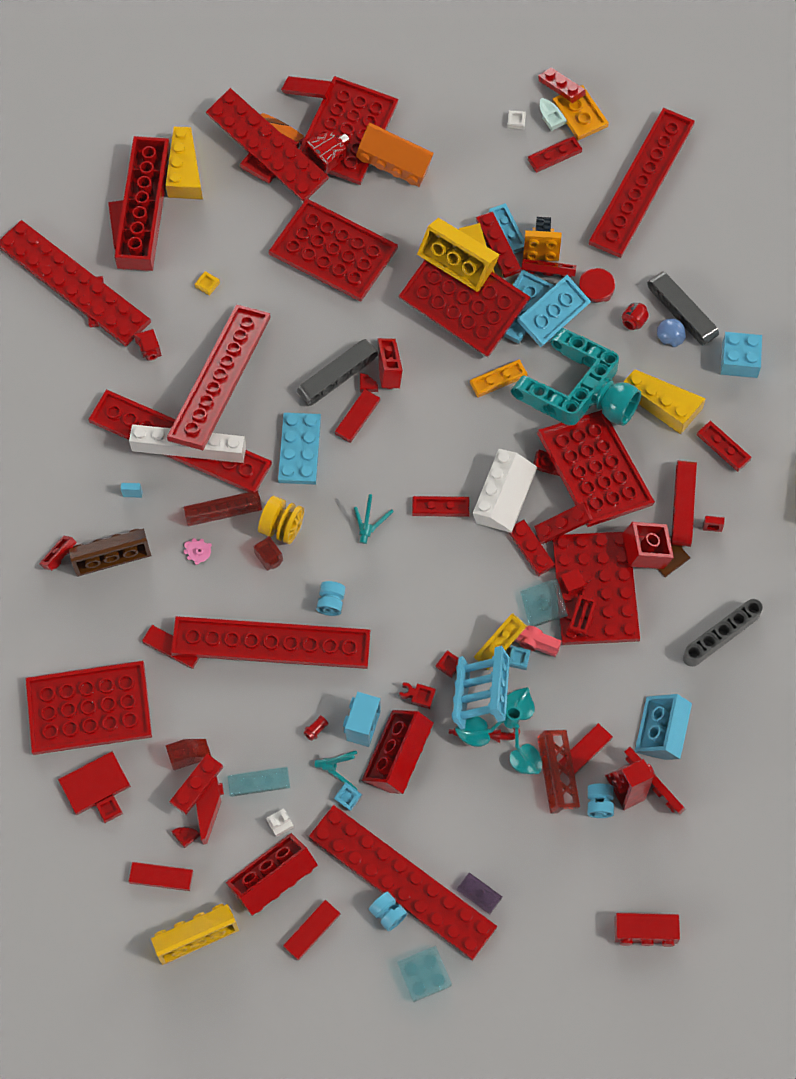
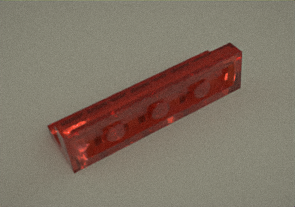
[184,490,262,526]
[537,730,580,814]

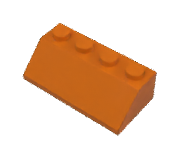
[356,123,434,187]

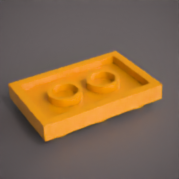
[552,85,609,140]

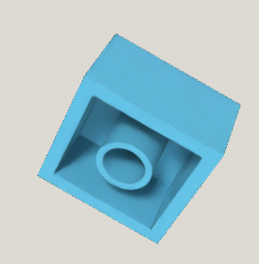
[720,332,762,378]
[343,691,381,747]

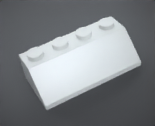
[473,449,537,533]

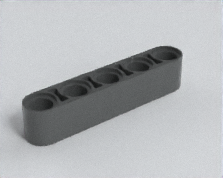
[647,271,719,345]
[297,339,378,406]
[683,599,763,667]

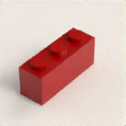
[615,913,680,947]

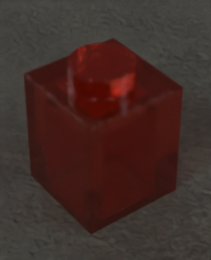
[253,536,283,571]

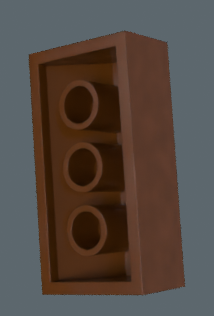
[69,528,152,577]

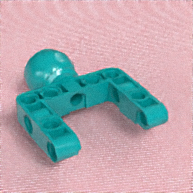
[511,328,641,426]

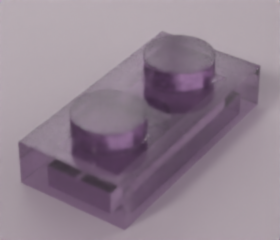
[457,872,503,914]

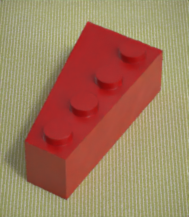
[605,759,654,810]

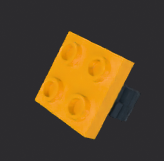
[523,217,562,261]

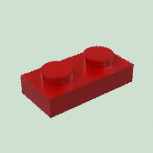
[39,535,77,571]

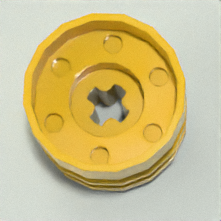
[258,495,304,544]

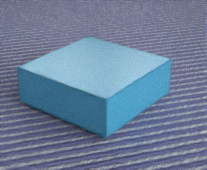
[121,483,143,498]
[509,646,531,670]
[334,782,363,811]

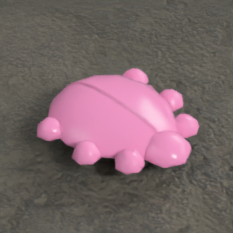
[184,538,212,565]

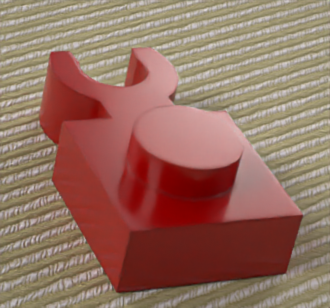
[399,682,436,709]

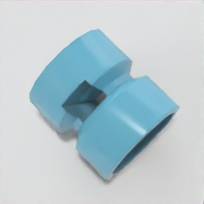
[316,581,346,616]
[587,783,614,818]
[369,892,408,932]

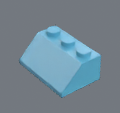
[635,694,692,760]

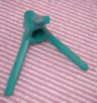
[354,494,394,544]
[315,751,358,790]

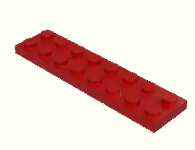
[206,88,329,202]

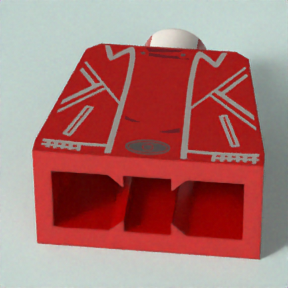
[306,131,350,174]

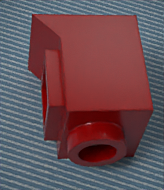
[134,329,162,360]

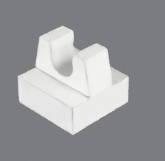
[266,809,294,837]

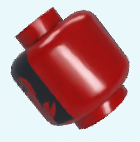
[622,303,649,330]

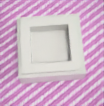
[507,110,526,130]

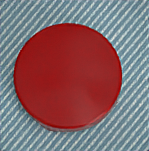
[579,268,615,302]

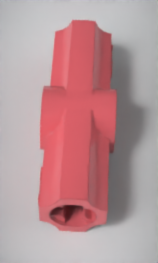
[514,625,562,657]

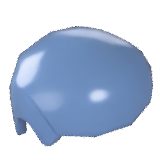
[657,318,686,347]

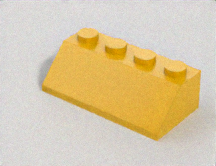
[417,218,500,292]
[151,904,239,965]

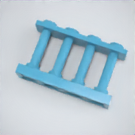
[452,646,510,730]

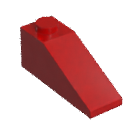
[377,338,403,389]
[196,777,224,845]

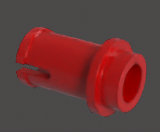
[303,715,329,741]

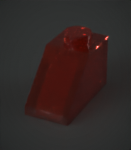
[165,739,212,771]

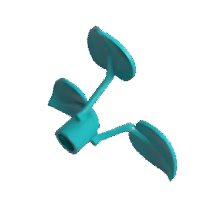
[455,687,542,774]

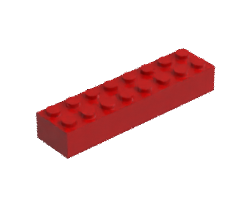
[114,136,171,271]

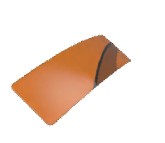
[261,113,304,143]

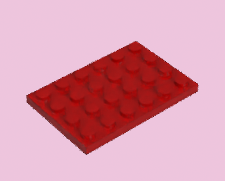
[299,76,399,185]
[269,199,398,302]
[399,260,531,358]
[537,410,655,528]
[552,532,640,645]
[26,661,152,755]

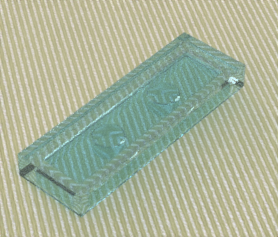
[228,767,290,797]

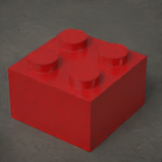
[623,521,674,569]

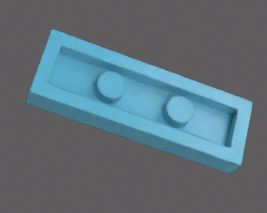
[489,203,524,254]

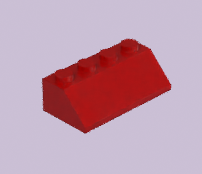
[361,710,434,794]
[225,833,318,916]

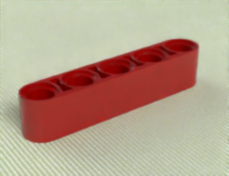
[671,460,697,547]

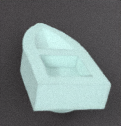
[540,98,567,131]

